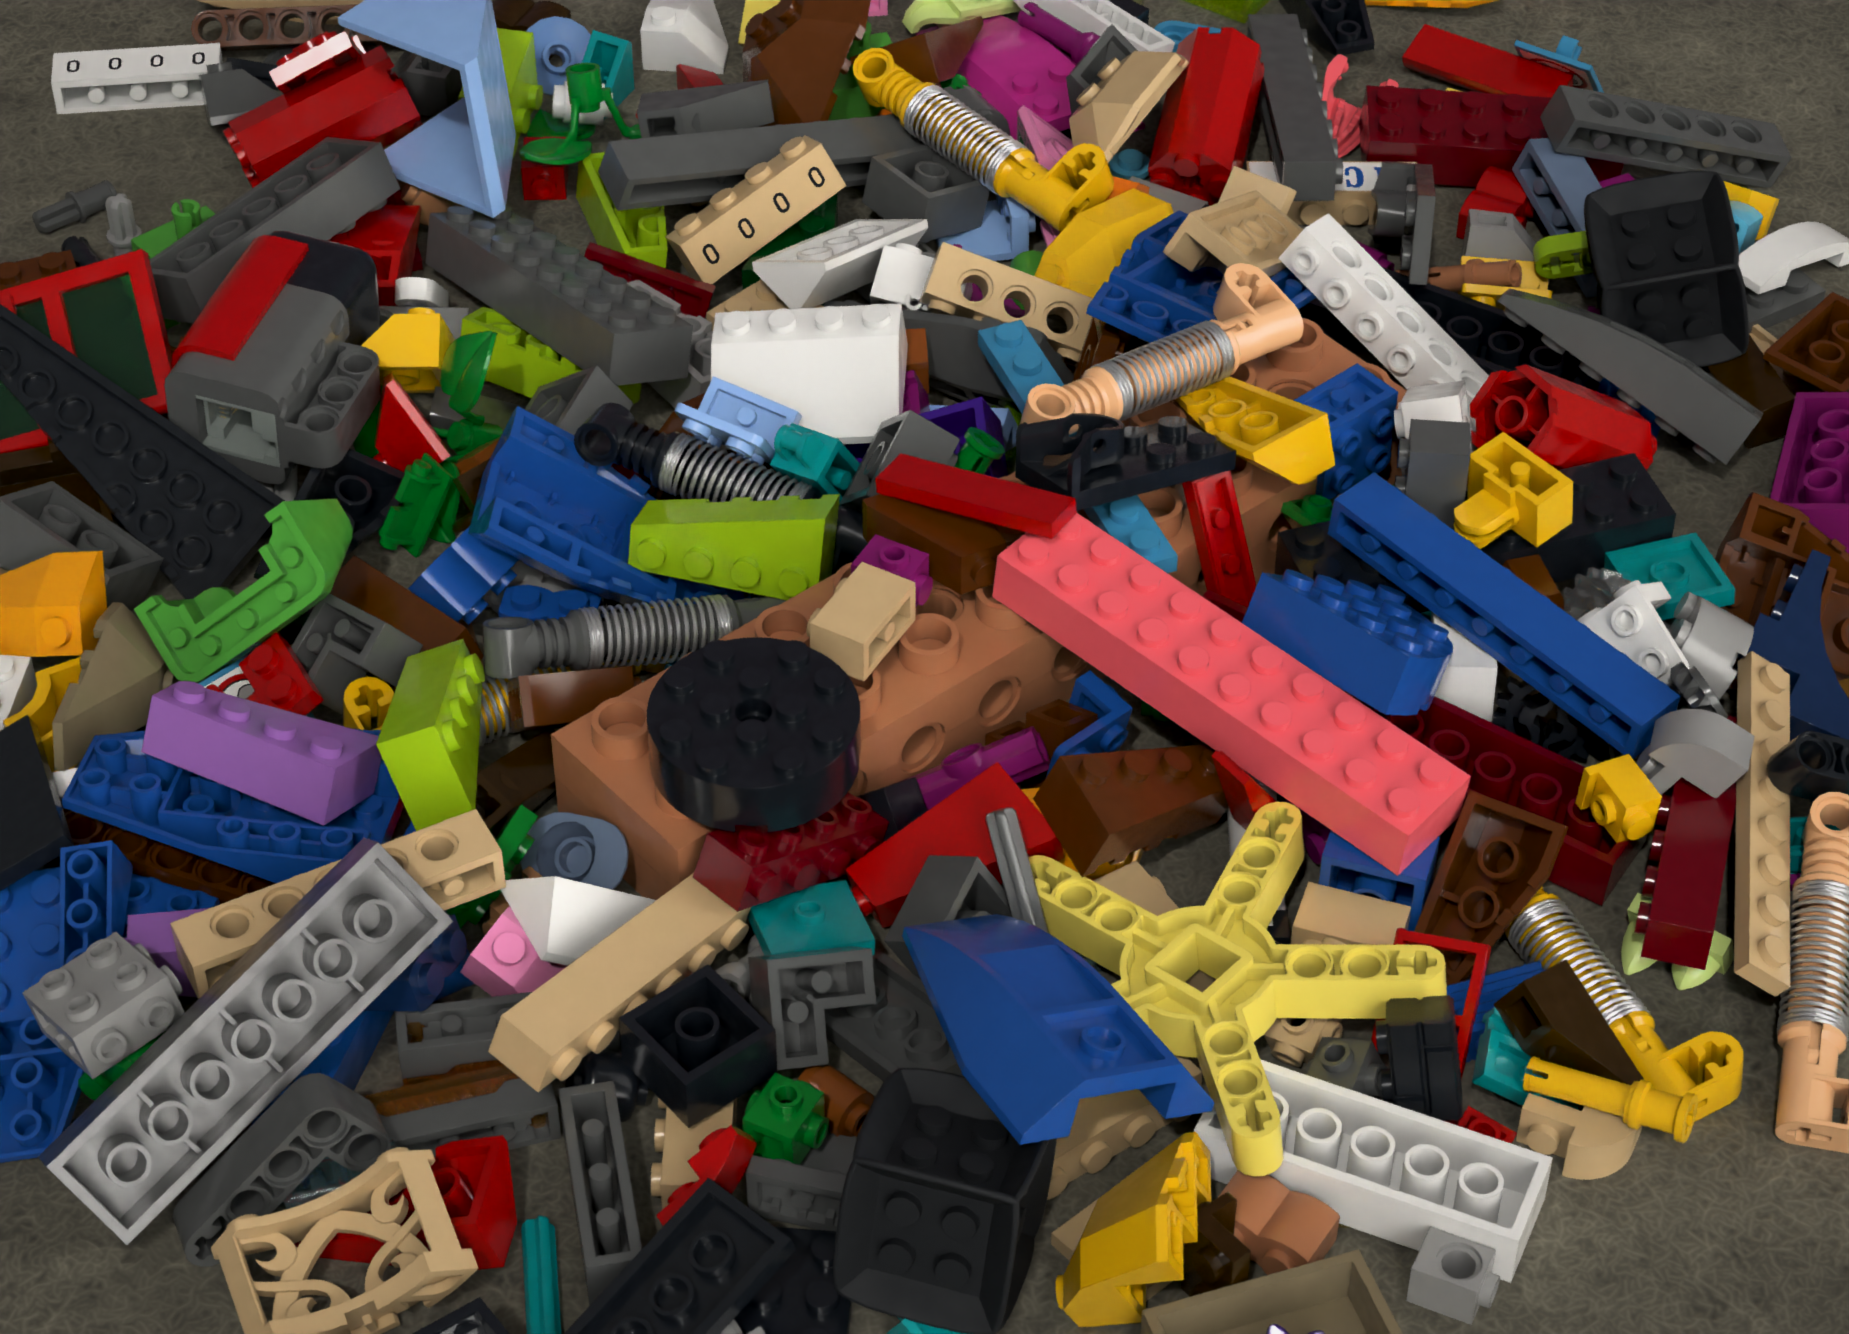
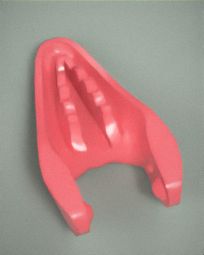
[1322,54,1399,158]

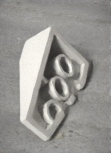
[640,0,729,74]

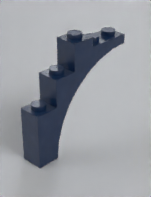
[1734,549,1849,803]

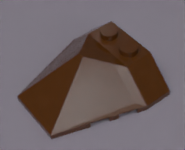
[743,0,871,127]
[1715,492,1849,692]

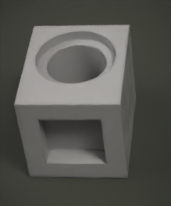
[1406,1226,1500,1325]

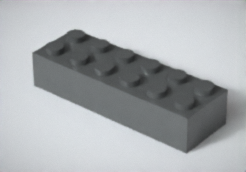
[150,137,401,323]

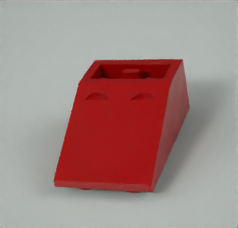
[328,205,422,306]

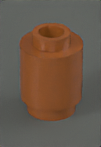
[797,1065,874,1137]

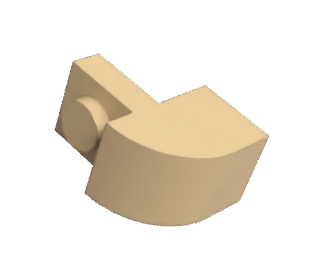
[1516,1093,1643,1180]

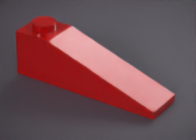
[288,1135,517,1270]

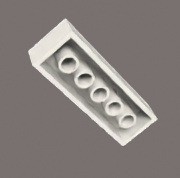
[1194,1059,1553,1283]

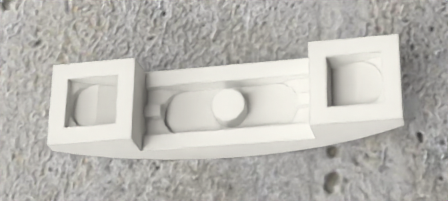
[1739,222,1849,294]

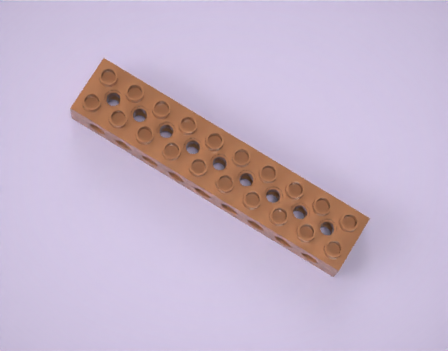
[551,318,1407,900]

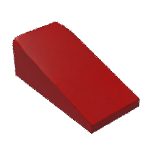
[1211,750,1277,829]

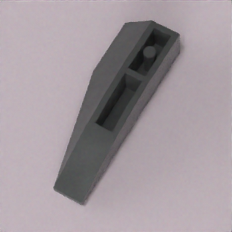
[1498,288,1764,464]
[824,300,1074,417]

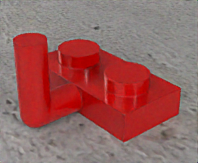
[206,632,324,716]

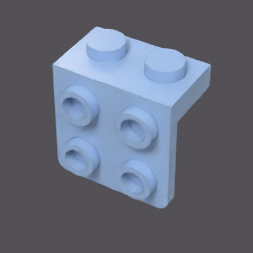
[936,195,1036,261]
[674,376,802,467]

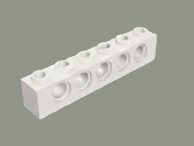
[1278,213,1489,450]

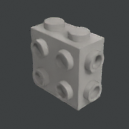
[22,932,185,1079]

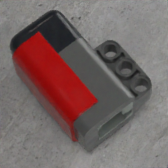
[164,231,381,484]

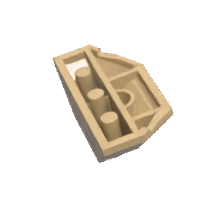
[1069,51,1190,163]

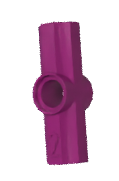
[900,726,1051,811]

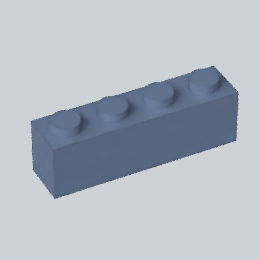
[1512,138,1602,297]

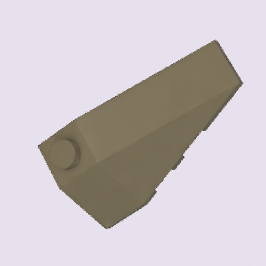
[52,602,180,771]

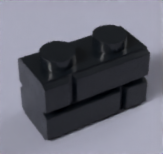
[1376,995,1463,1121]

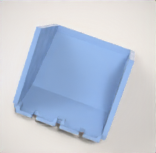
[337,0,516,218]

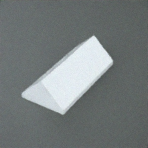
[752,219,928,309]

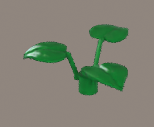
[519,63,641,165]
[353,331,503,544]

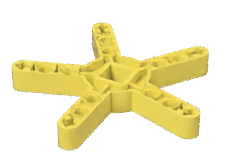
[1029,801,1447,1177]

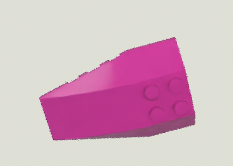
[916,15,1145,140]

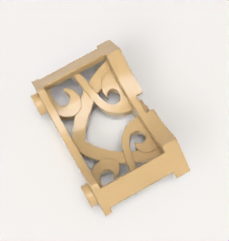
[211,1147,478,1334]

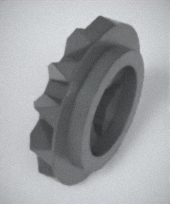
[1671,661,1728,718]

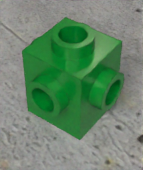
[742,1072,829,1165]

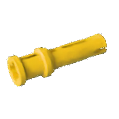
[1523,1056,1698,1143]

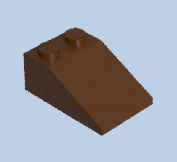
[1763,292,1849,392]

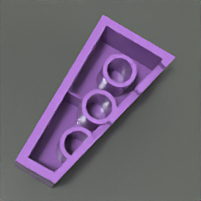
[141,681,382,826]

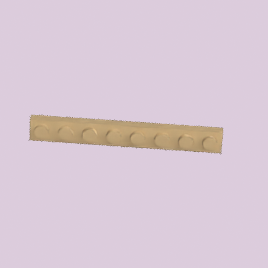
[1734,651,1790,997]

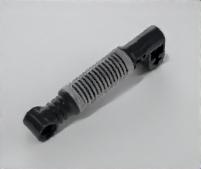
[574,402,868,575]

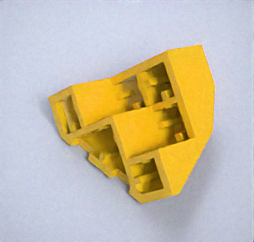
[1034,188,1174,343]
[1055,1132,1211,1327]

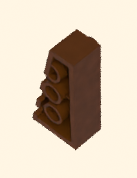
[1033,744,1228,877]

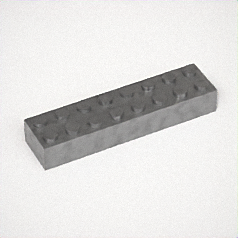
[38,838,453,1245]

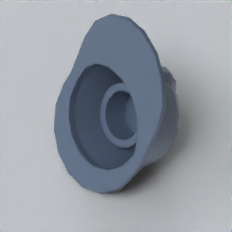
[520,812,629,890]

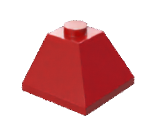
[373,372,450,472]

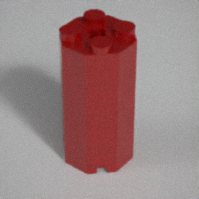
[1148,27,1265,206]
[223,45,422,189]
[1470,364,1657,470]

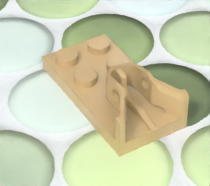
[1163,190,1303,294]

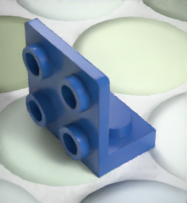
[1294,363,1398,500]

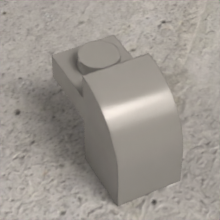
[1636,709,1755,799]

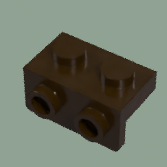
[1181,1192,1251,1297]

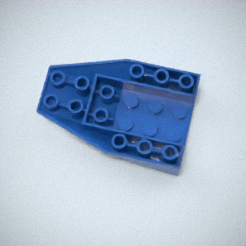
[62,729,404,883]
[0,840,133,1163]

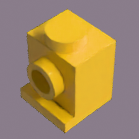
[1575,754,1662,843]

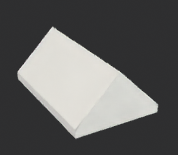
[500,876,656,966]

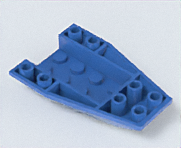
[902,914,1214,1145]

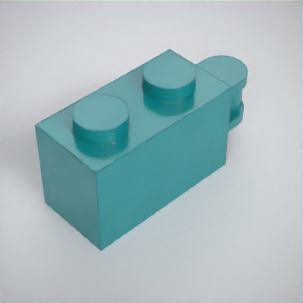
[770,423,860,504]

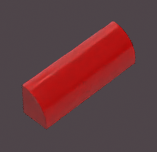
[1402,24,1574,98]

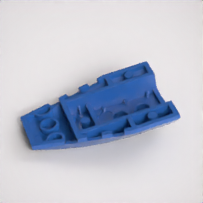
[1086,210,1317,347]
[468,406,751,609]

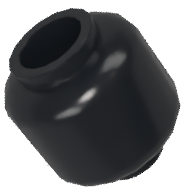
[565,1049,648,1122]

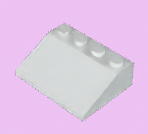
[711,303,908,450]

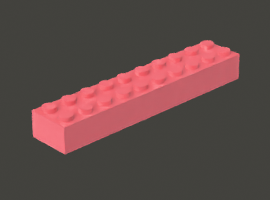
[992,513,1471,876]

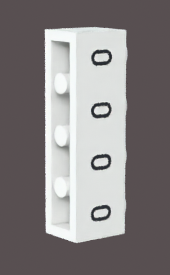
[51,43,223,114]

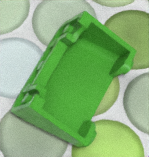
[134,499,353,683]

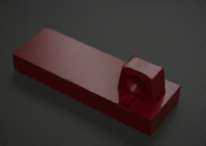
[584,242,716,318]

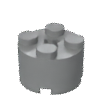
[1667,592,1754,703]

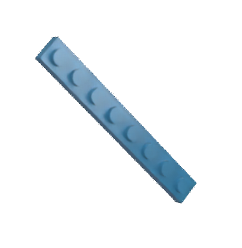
[978,320,1178,573]

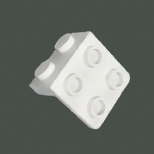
[1577,580,1689,686]

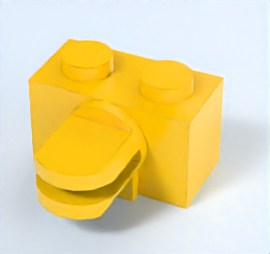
[1454,432,1573,549]

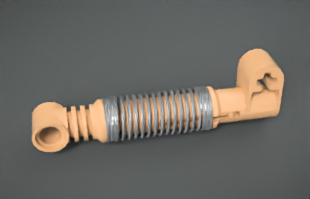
[1019,263,1304,435]
[1775,792,1849,1153]

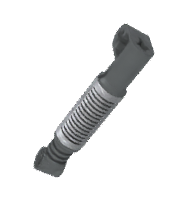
[483,593,787,679]

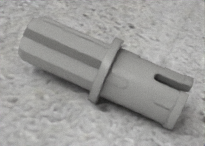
[105,193,142,256]

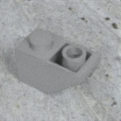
[1461,209,1550,284]

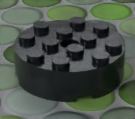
[647,637,861,832]

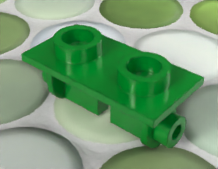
[378,453,454,558]

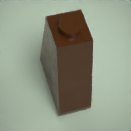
[862,494,1007,595]
[506,666,642,732]

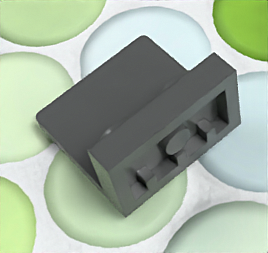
[746,1132,857,1231]

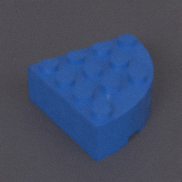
[1242,569,1453,716]

